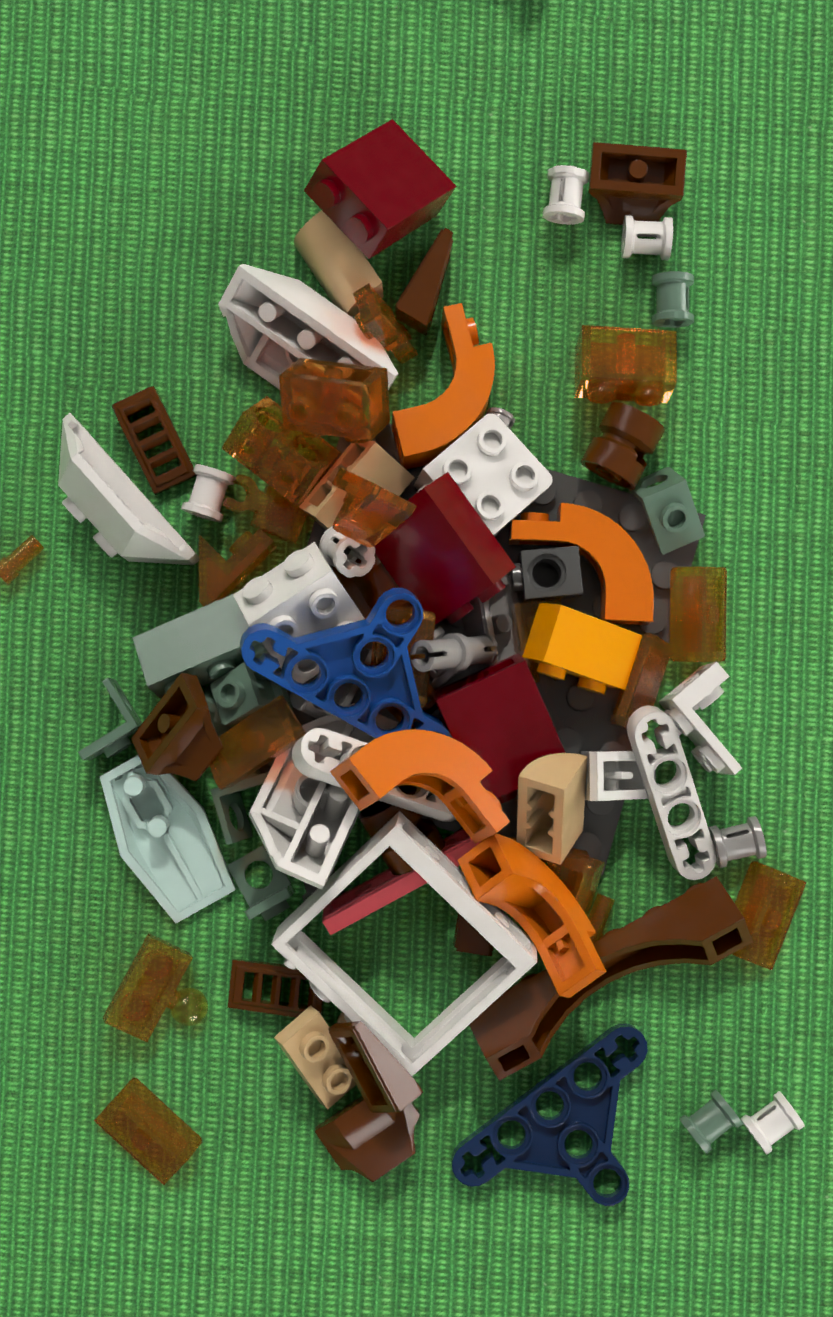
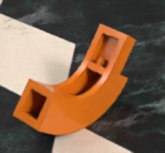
[391,303,495,470]
[509,503,654,625]
[330,729,510,844]
[458,833,607,998]

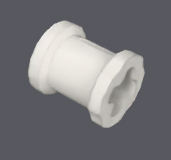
[543,165,589,225]
[621,215,673,260]
[181,464,236,523]
[319,524,375,578]
[740,1091,805,1155]

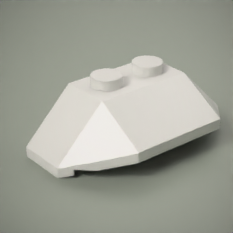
[218,264,398,418]
[58,413,201,565]
[249,703,398,890]

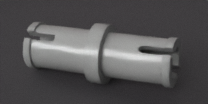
[410,633,498,672]

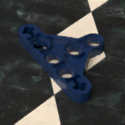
[452,1023,648,1206]

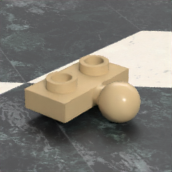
[274,1005,356,1109]

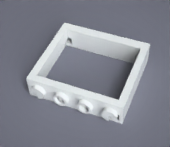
[271,811,537,1076]

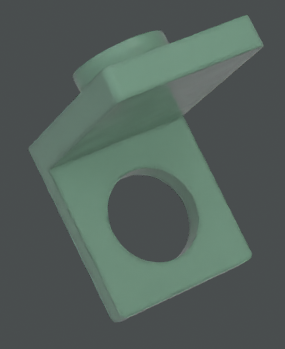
[628,467,705,555]
[78,677,142,760]
[210,765,269,845]
[227,845,296,921]

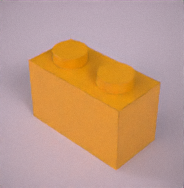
[522,603,642,695]

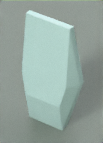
[100,755,236,923]

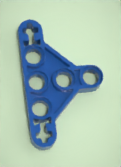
[240,588,452,738]

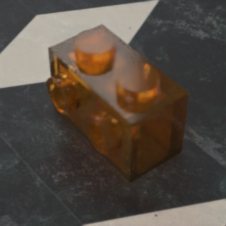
[575,325,677,406]
[279,358,390,443]

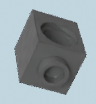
[511,546,583,603]

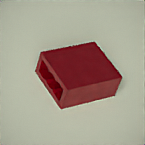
[304,119,457,259]
[362,472,516,629]
[431,653,566,804]

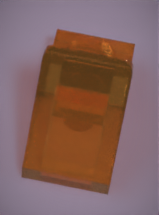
[332,467,416,547]
[199,528,277,606]

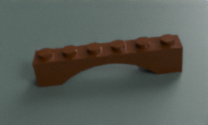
[469,876,753,1081]

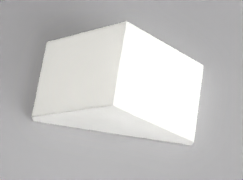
[581,751,656,801]

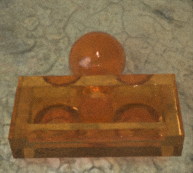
[102,933,208,1042]

